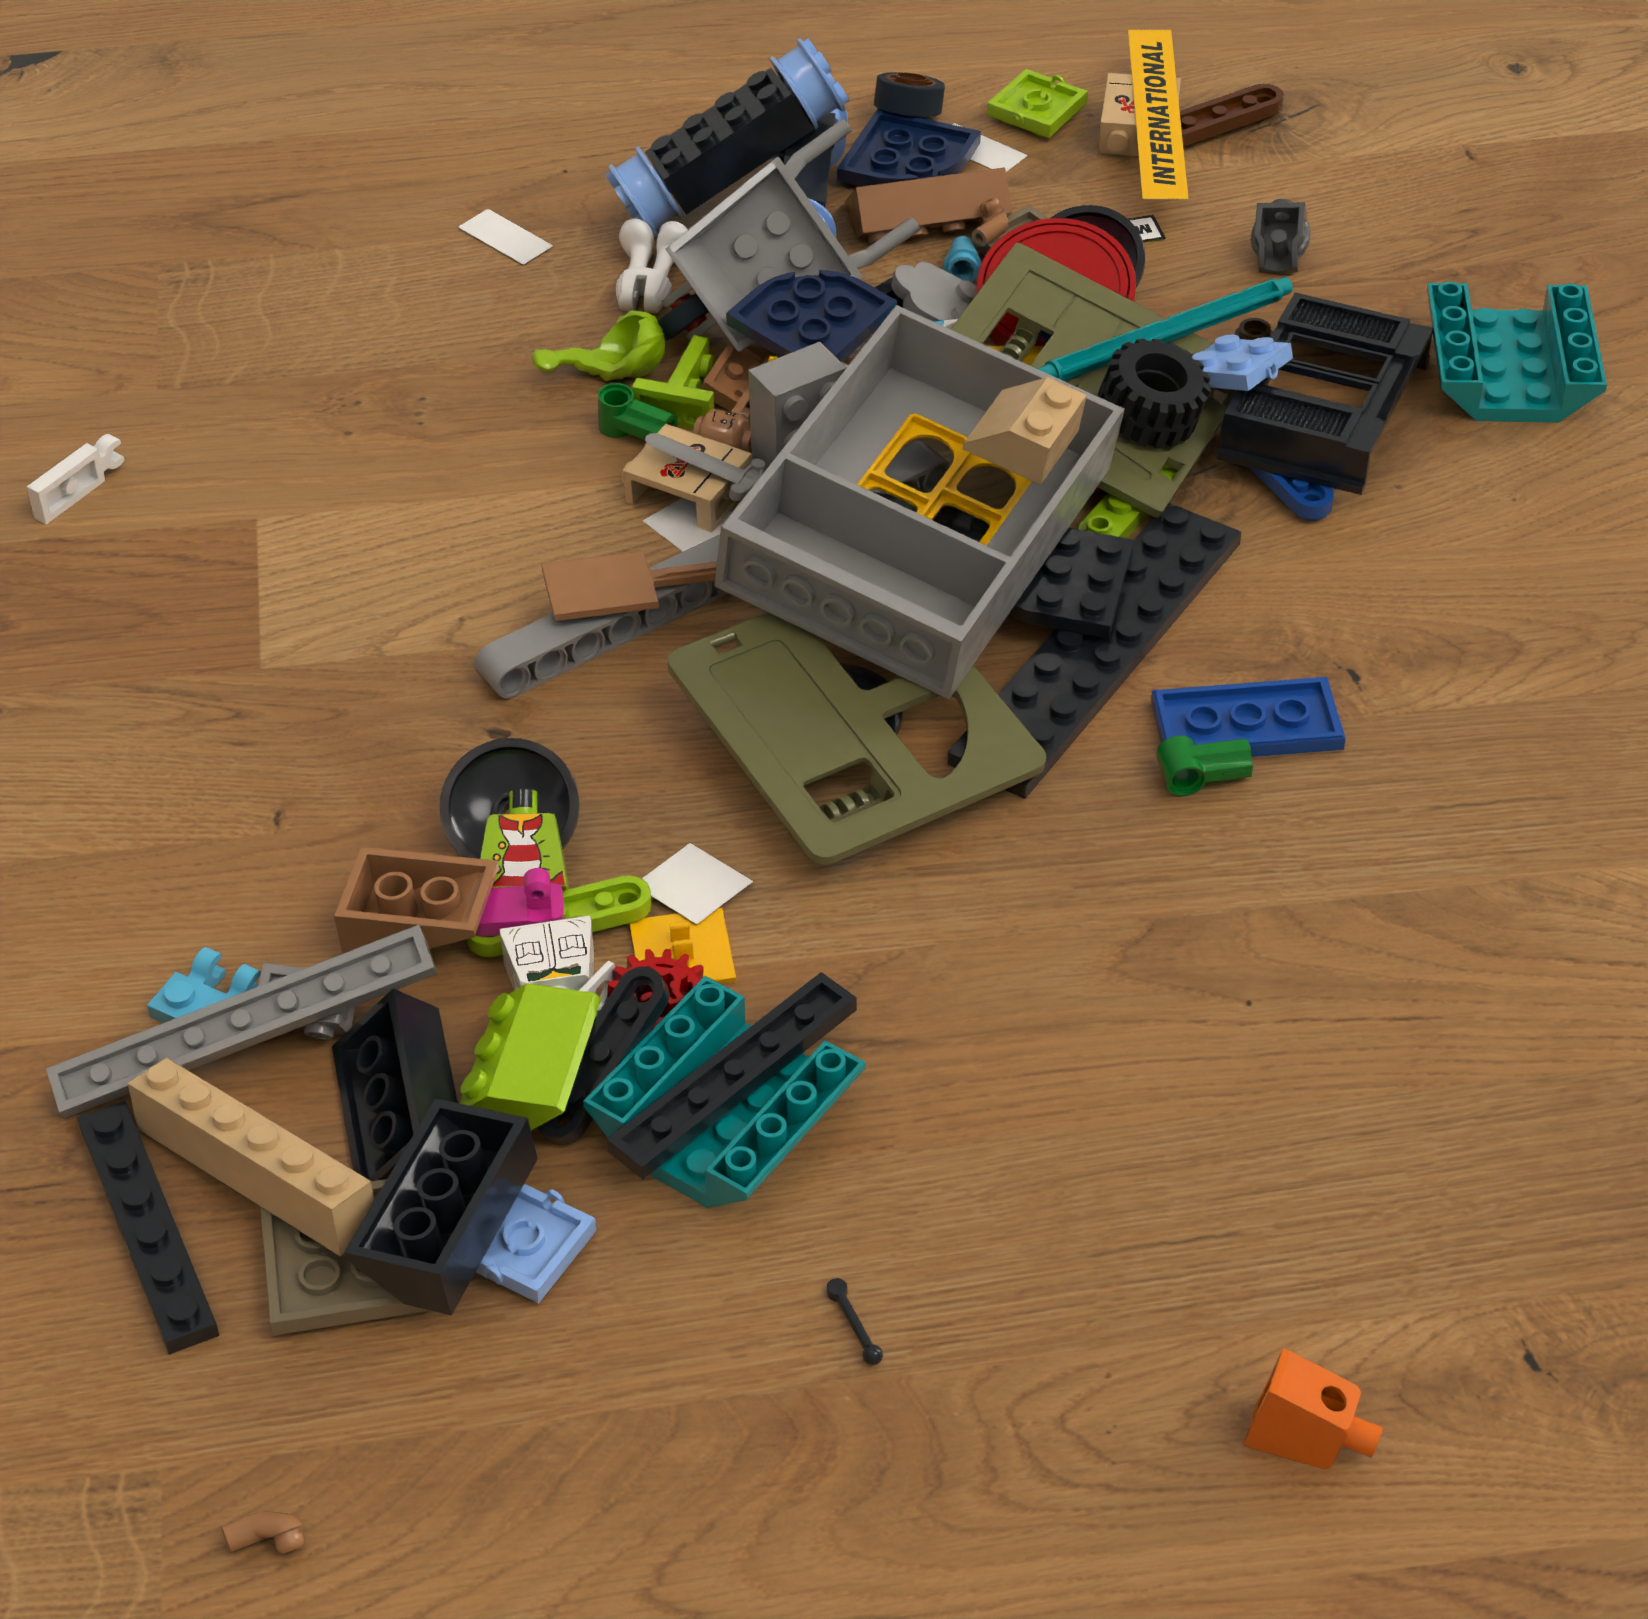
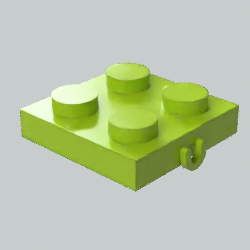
[987,69,1088,138]

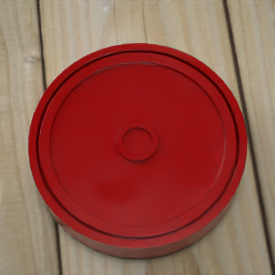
[977,218,1136,346]

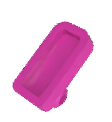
[476,868,565,937]

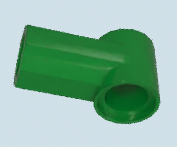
[598,383,678,440]
[1156,736,1253,796]

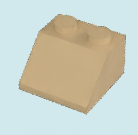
[962,377,1087,485]

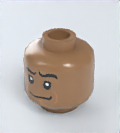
[693,409,751,453]

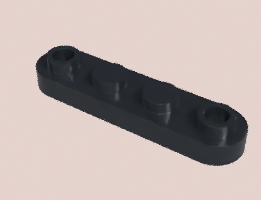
[537,967,670,1145]

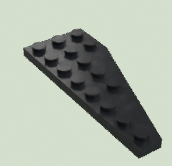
[871,491,1134,639]

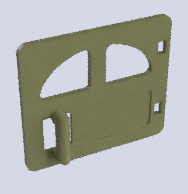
[668,612,1046,865]

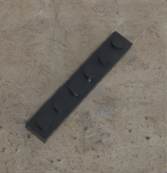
[607,972,857,1180]
[77,1101,219,1355]

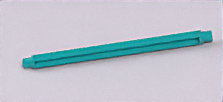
[1036,277,1293,381]

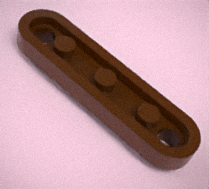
[1180,84,1284,147]

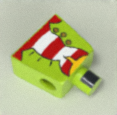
[480,789,569,890]

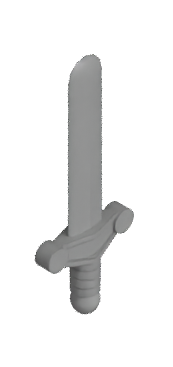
[645,433,765,501]

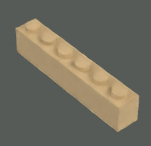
[128,1058,374,1256]

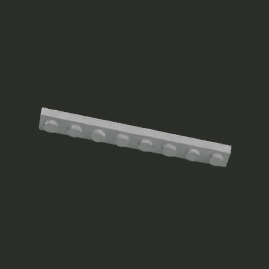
[46,925,438,1118]

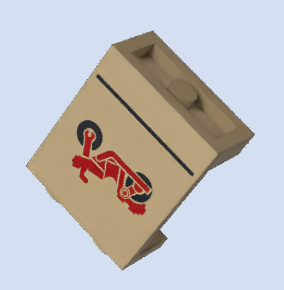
[1099,73,1181,156]
[622,424,752,532]

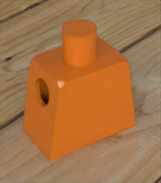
[1243,1348,1383,1469]

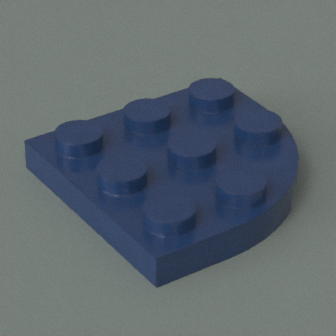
[837,109,981,187]
[726,270,897,362]

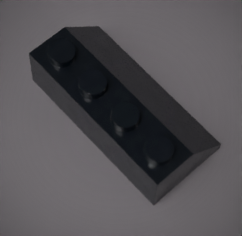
[332,988,458,1181]
[344,1098,538,1315]

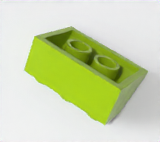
[460,983,602,1130]

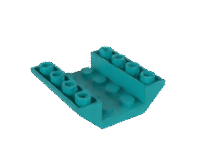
[1427,282,1607,423]
[583,976,866,1208]

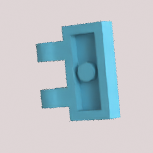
[147,947,261,1023]

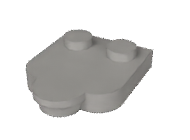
[891,262,977,322]

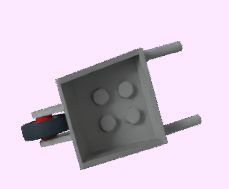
[658,118,920,352]

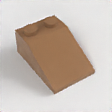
[334,847,499,954]

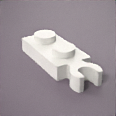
[27,434,125,524]

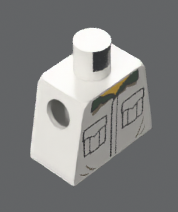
[500,916,594,991]

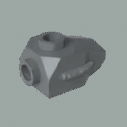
[1250,199,1311,274]

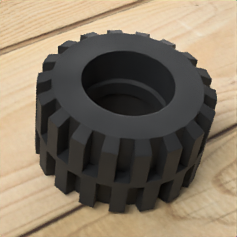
[1098,338,1211,448]

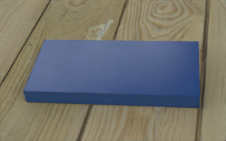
[1151,677,1346,757]

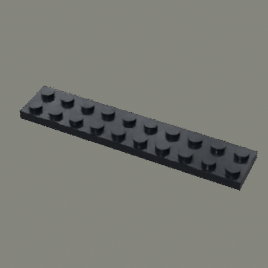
[947,503,1241,799]

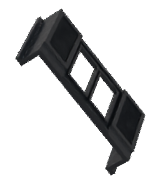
[1217,293,1433,495]

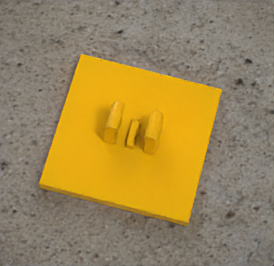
[629,908,736,984]

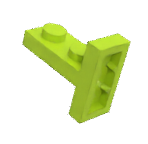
[632,335,715,430]

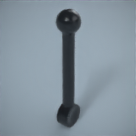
[827,1278,883,1365]

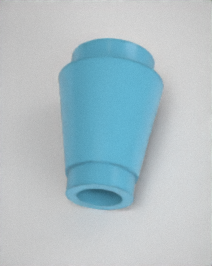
[943,236,982,282]

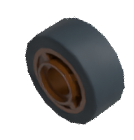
[874,72,945,117]

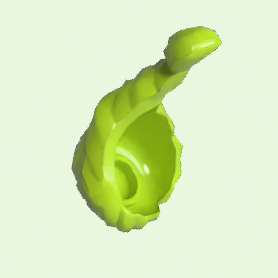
[532,310,665,381]

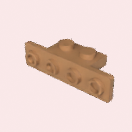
[699,341,780,418]

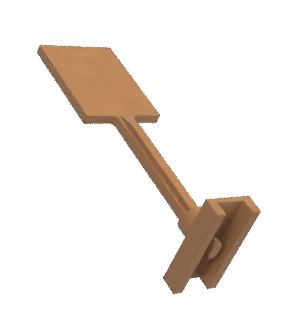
[541,551,717,621]

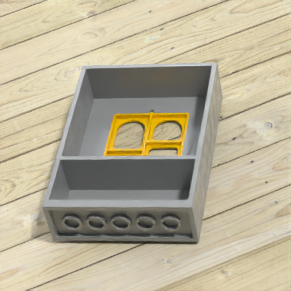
[714,305,1125,699]

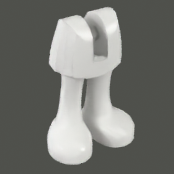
[616,219,688,313]

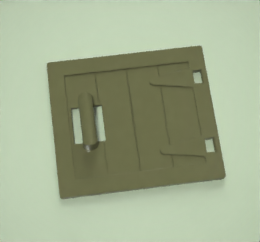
[951,242,1238,518]

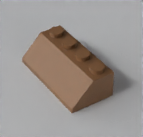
[845,167,1012,244]

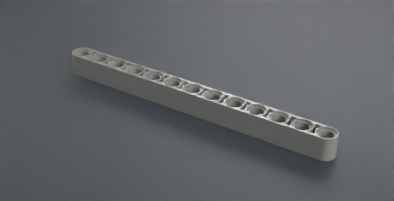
[474,441,951,699]

